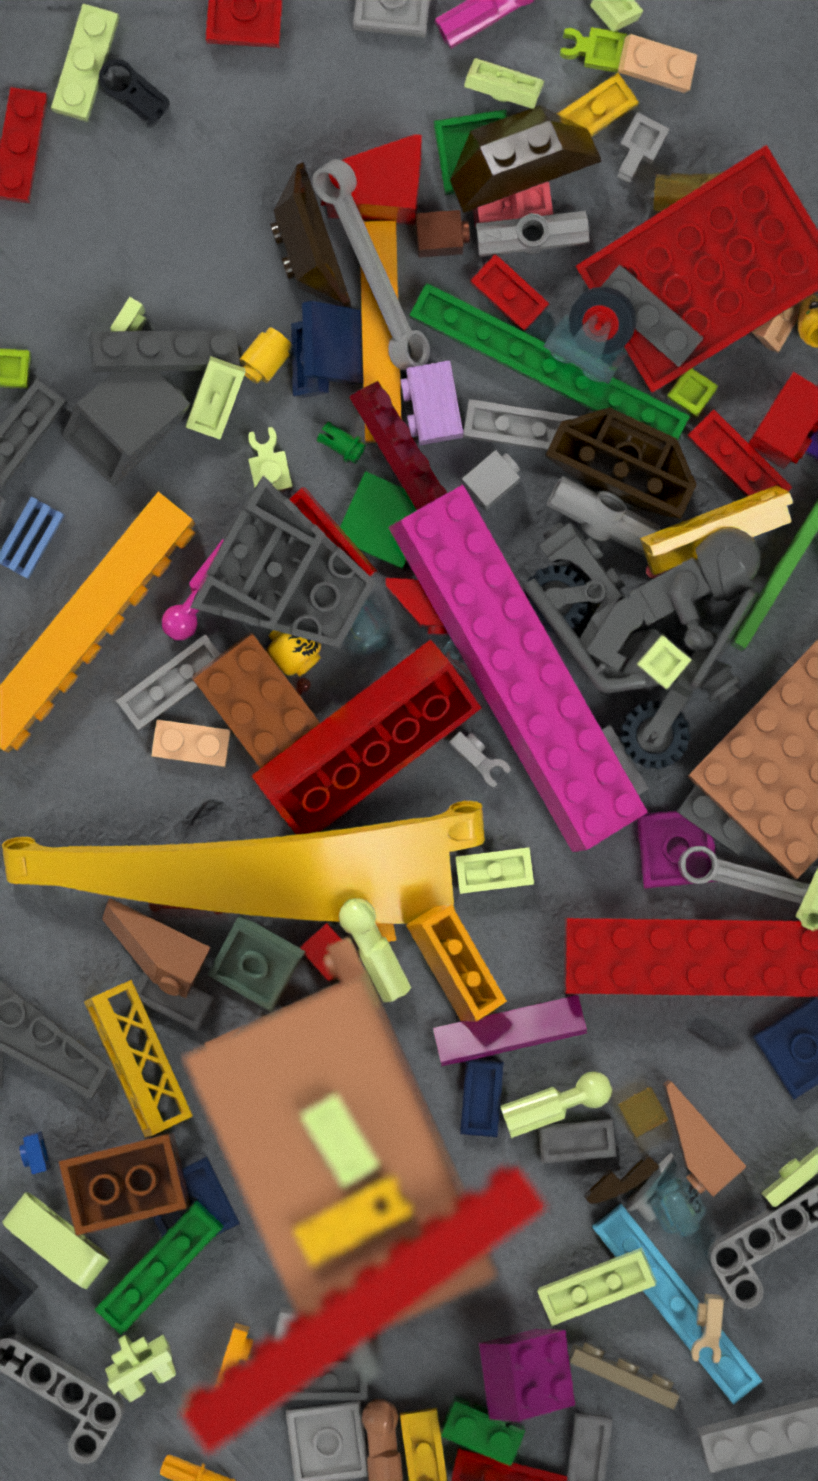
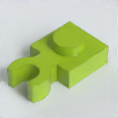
[559,27,627,73]

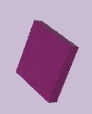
[637,811,716,889]

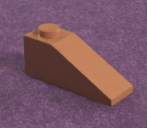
[102,898,211,998]
[663,1079,747,1197]

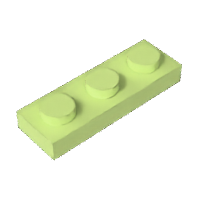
[51,4,119,122]
[537,1247,657,1326]

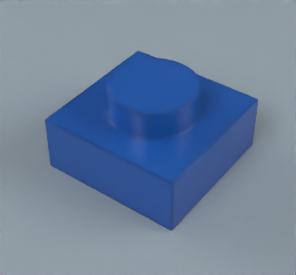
[19,1131,51,1174]

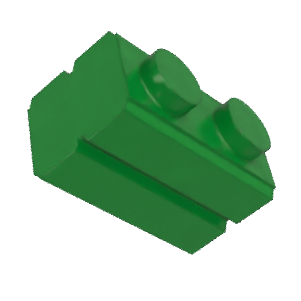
[440,1395,525,1466]

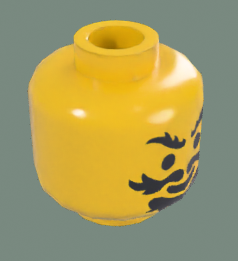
[267,630,321,677]

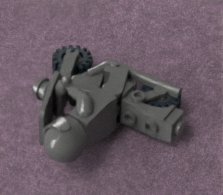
[523,522,761,769]

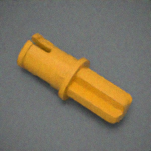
[160,1454,236,1481]

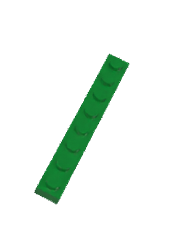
[409,283,690,440]

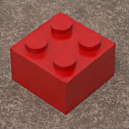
[748,372,818,469]

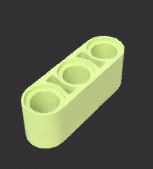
[2,1192,110,1289]

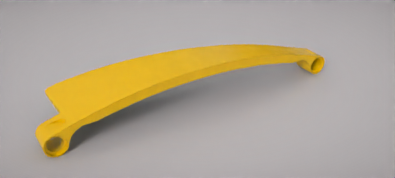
[2,801,485,924]

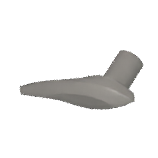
[626,1153,674,1222]

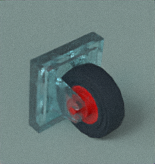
[543,287,636,384]

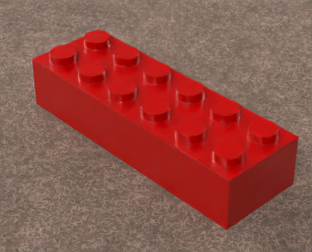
[251,639,482,835]

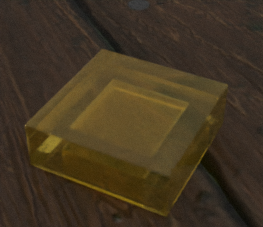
[618,1086,669,1138]

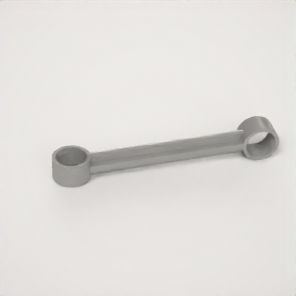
[312,159,430,370]
[678,846,810,904]

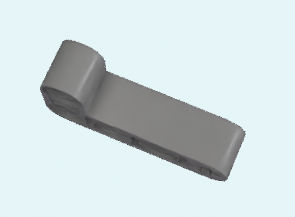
[707,1181,818,1309]
[0,1333,125,1464]

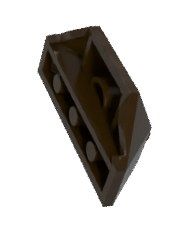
[450,105,601,213]
[270,162,351,308]
[545,407,697,519]

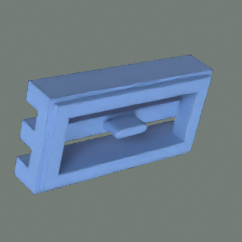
[0,496,65,580]

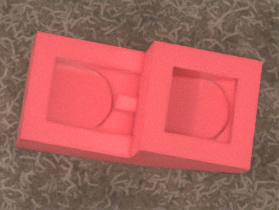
[473,181,553,227]

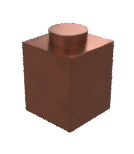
[416,210,470,258]

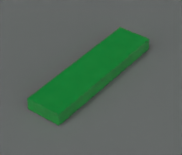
[94,1200,224,1336]

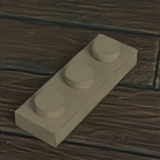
[569,1342,680,1410]

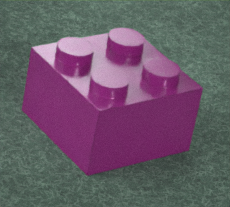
[479,1329,575,1422]

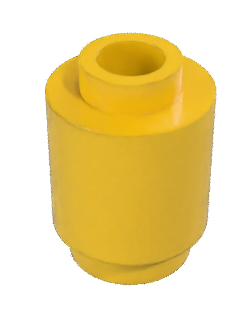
[239,327,292,384]

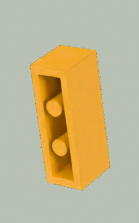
[406,904,507,1021]

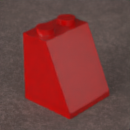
[321,134,422,225]

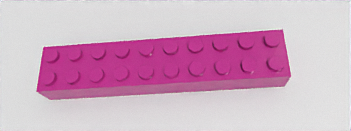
[388,485,648,852]

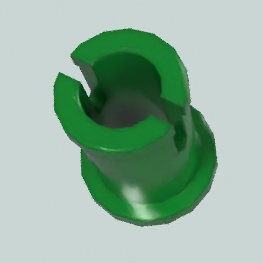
[317,421,366,464]

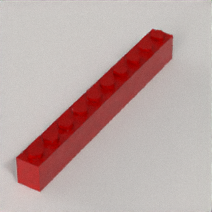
[180,1163,547,1454]

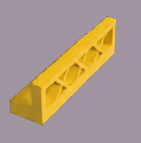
[640,485,793,575]
[84,980,193,1138]

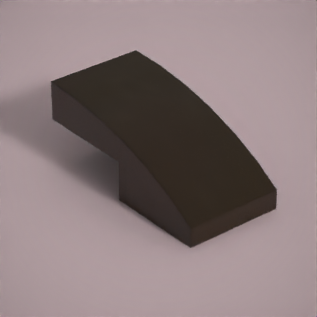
[584,1153,660,1204]

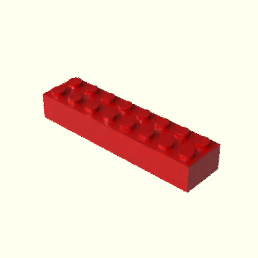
[564,918,818,997]

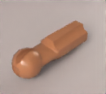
[362,1399,403,1481]

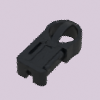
[99,59,170,128]

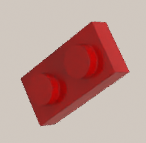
[470,254,550,332]

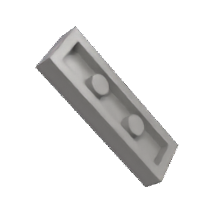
[463,399,577,451]
[116,634,220,731]

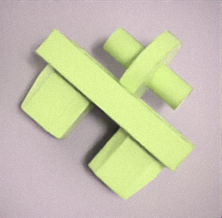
[105,1335,176,1402]

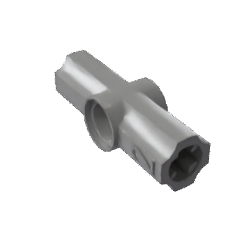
[476,211,590,257]
[547,476,660,556]

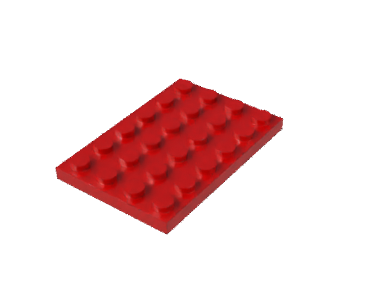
[576,145,818,393]

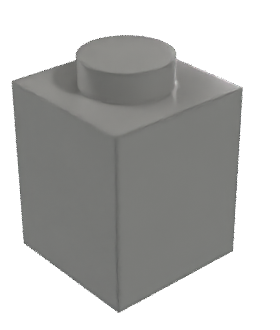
[461,450,520,511]

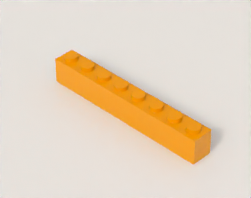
[0,492,195,753]

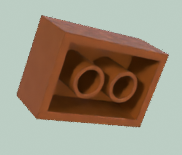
[191,632,320,768]
[59,1133,191,1236]

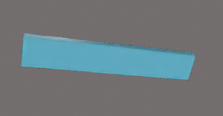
[592,1203,762,1405]

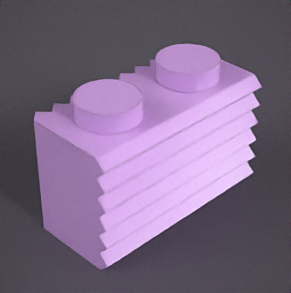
[400,361,463,446]

